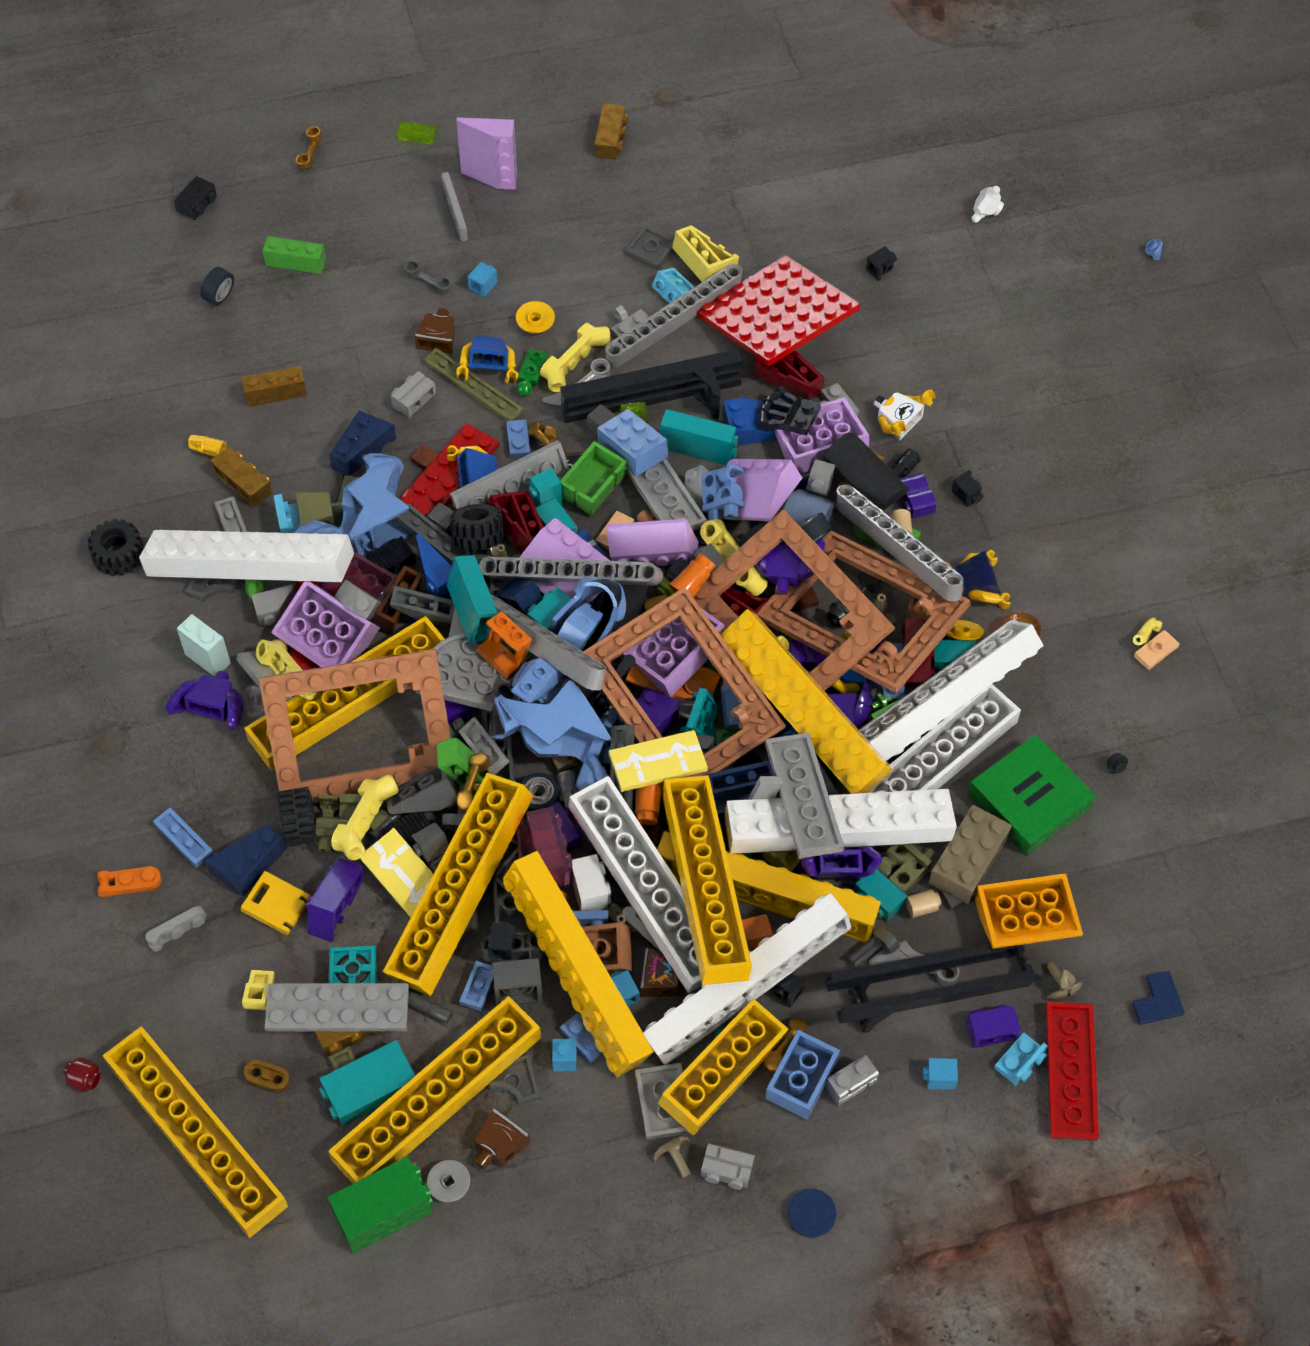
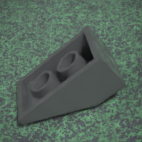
[387,765,459,814]

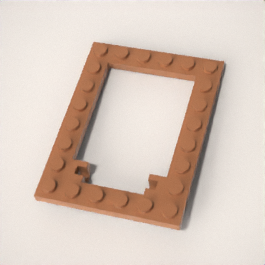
[694,509,895,691]
[756,531,970,693]
[583,587,786,778]
[259,648,450,803]

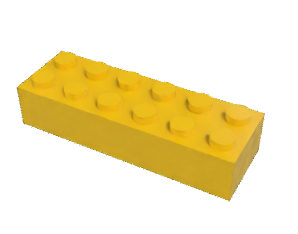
[658,998,789,1136]

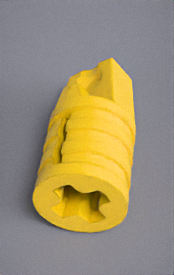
[188,435,227,457]

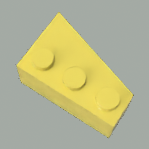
[672,225,739,282]

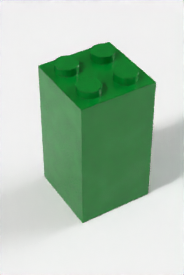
[328,1156,434,1254]

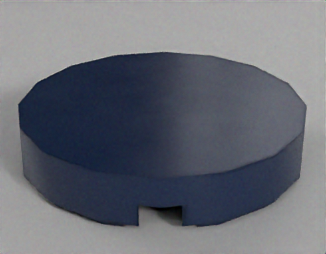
[788,1189,837,1238]

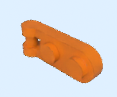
[97,866,162,897]

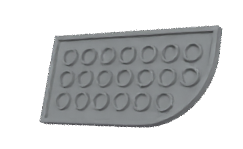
[416,633,593,711]

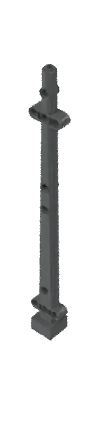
[471,548,546,1006]

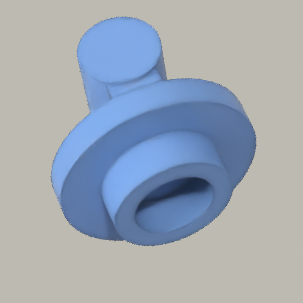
[1145,238,1163,260]

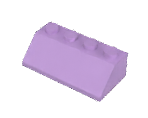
[606,519,698,566]

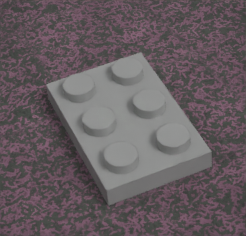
[635,1063,690,1140]

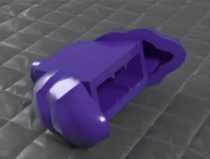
[754,538,825,595]
[165,671,243,730]
[827,682,873,727]
[801,846,882,879]

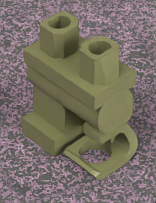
[316,794,361,854]
[877,843,936,895]

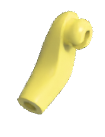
[1133,618,1162,645]

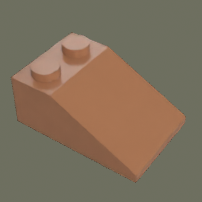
[582,922,632,974]

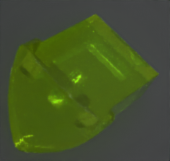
[620,402,649,425]

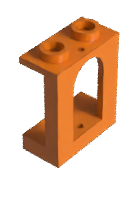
[476,611,533,679]

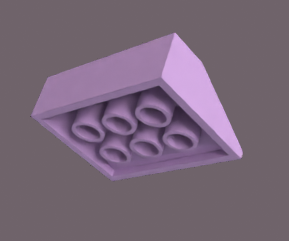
[456,118,517,189]
[772,397,869,474]
[722,459,802,521]
[512,518,613,604]
[271,581,380,667]
[622,609,726,697]

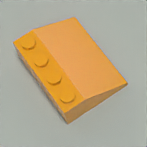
[974,873,1083,949]

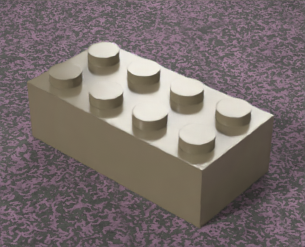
[928,805,1012,905]

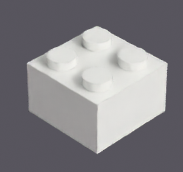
[570,854,611,911]

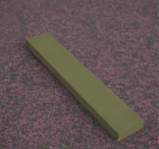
[423,348,525,421]

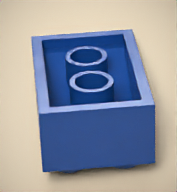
[723,398,783,446]
[416,534,452,600]

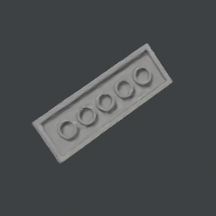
[450,440,570,511]
[627,459,707,531]
[765,733,844,859]
[265,983,409,1031]

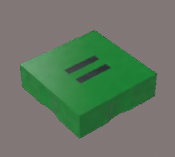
[967,734,1096,856]

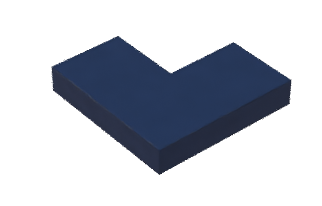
[1132,971,1185,1025]

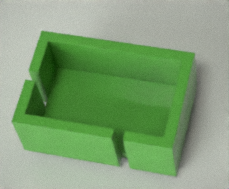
[560,441,628,516]

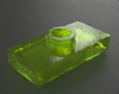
[397,121,437,144]

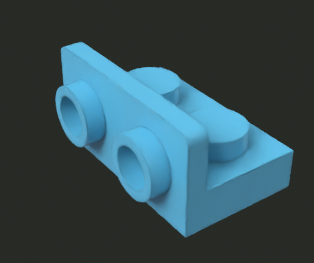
[652,268,694,304]
[273,494,301,533]
[994,1032,1048,1086]

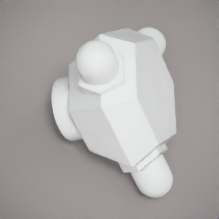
[972,186,1004,223]

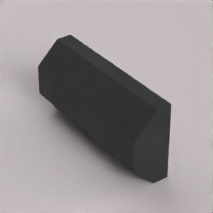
[823,432,909,511]

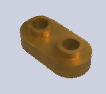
[244,1059,290,1093]

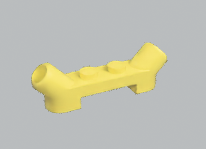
[540,322,610,392]
[700,519,768,596]
[256,639,317,700]
[332,774,399,860]

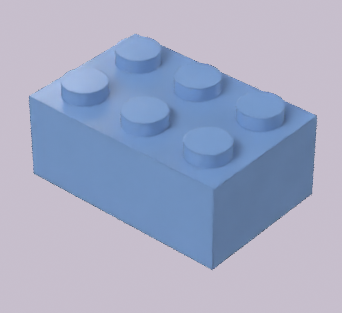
[597,409,668,476]
[765,1030,840,1120]

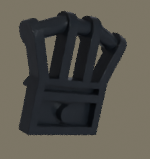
[757,385,821,436]
[594,654,636,716]

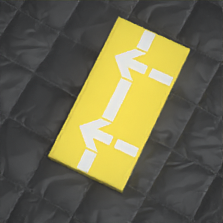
[609,730,708,792]
[359,828,434,918]

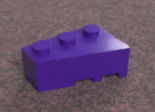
[621,687,682,744]
[306,858,363,942]

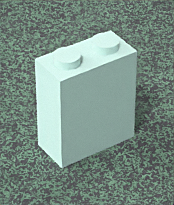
[177,614,231,677]

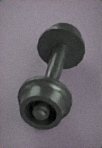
[826,571,884,629]

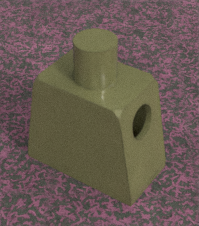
[296,492,344,526]

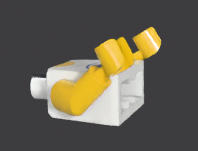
[873,390,936,441]

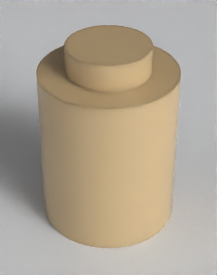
[890,509,913,536]
[905,889,941,918]

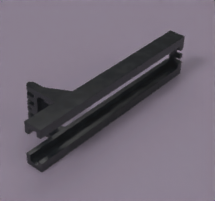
[560,349,743,424]
[825,943,1036,1033]

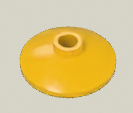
[516,301,555,333]
[946,620,984,641]

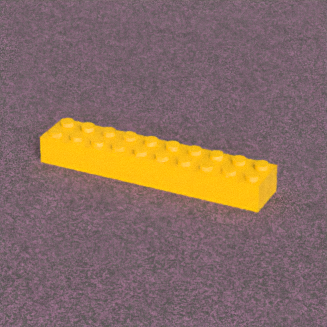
[721,609,893,794]
[244,616,445,771]
[383,773,534,996]
[662,775,752,985]
[657,831,881,943]
[503,851,654,1078]
[328,996,541,1184]
[103,1026,288,1239]

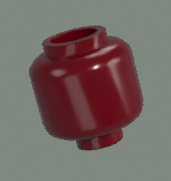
[63,1057,101,1092]

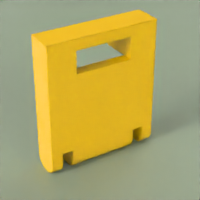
[241,871,311,936]

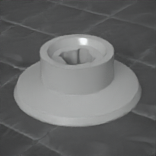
[427,1160,470,1202]

